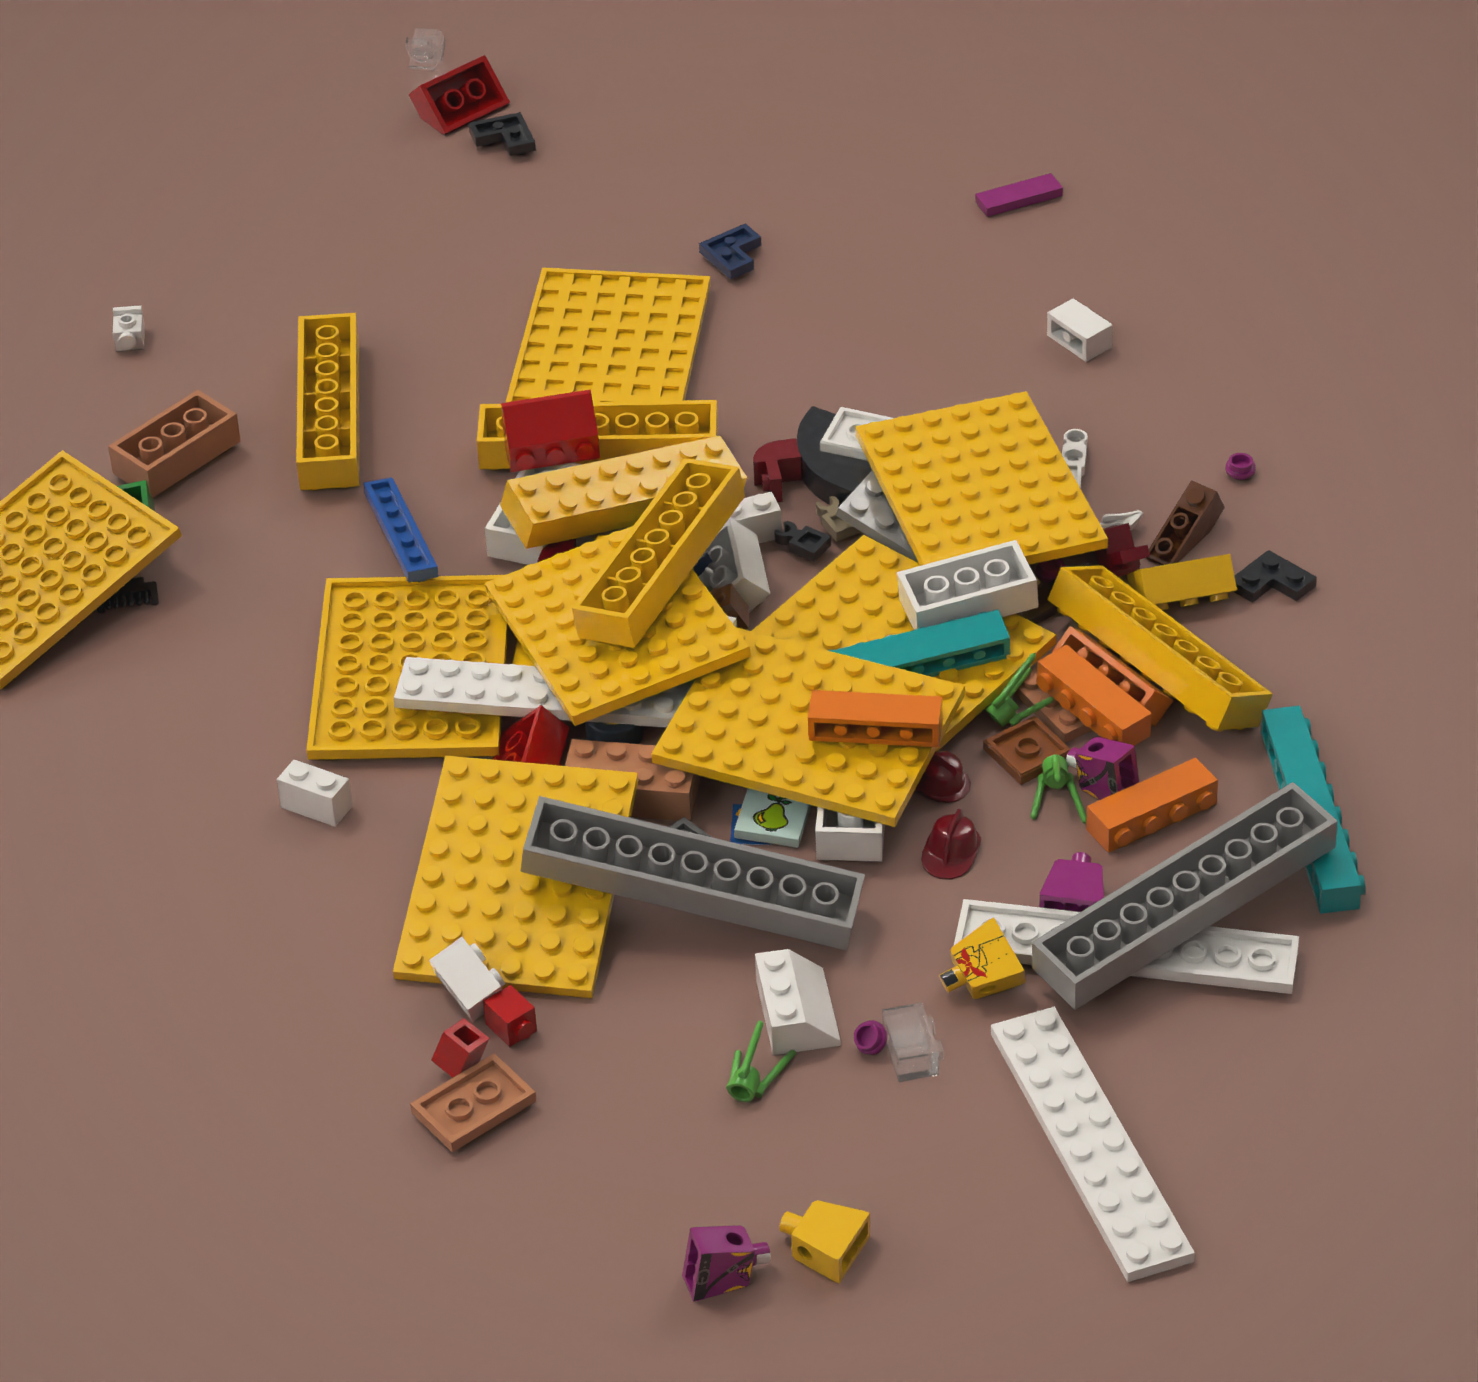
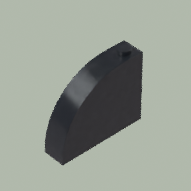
[797,406,872,506]

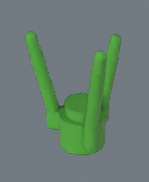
[986,653,1054,728]
[1030,754,1087,824]
[726,1021,796,1102]

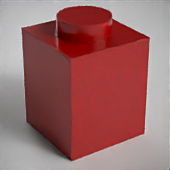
[483,985,537,1047]
[431,1018,490,1078]

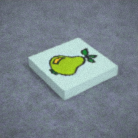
[734,788,811,848]

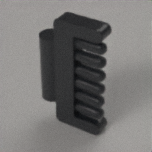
[97,577,159,613]

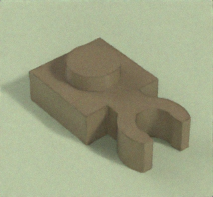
[816,496,861,542]

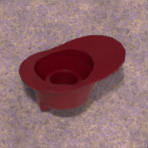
[915,751,971,803]
[921,809,981,879]

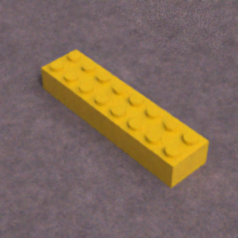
[296,313,360,490]
[477,400,718,470]
[500,436,747,549]
[571,458,745,648]
[1048,565,1273,732]

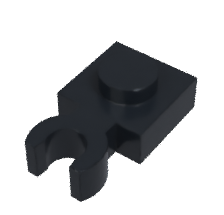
[774,521,831,562]

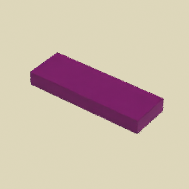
[975,173,1063,217]

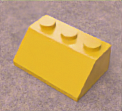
[1127,554,1237,611]

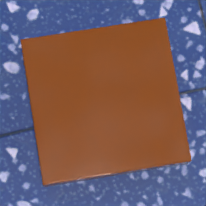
[983,716,1071,785]

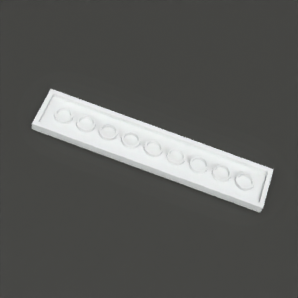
[394,657,695,728]
[954,899,1299,994]
[991,1006,1195,1282]

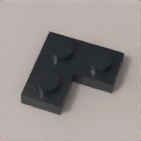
[468,112,536,156]
[1233,550,1317,603]

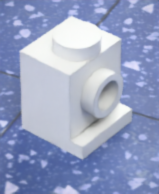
[112,306,145,351]

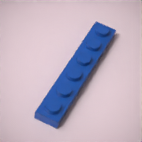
[363,477,438,583]

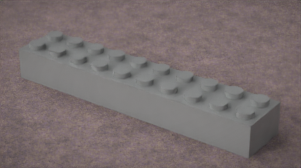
[1032,782,1338,1010]
[521,796,865,950]

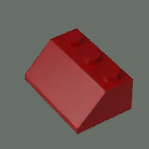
[408,55,510,135]
[501,389,600,472]
[492,705,569,766]

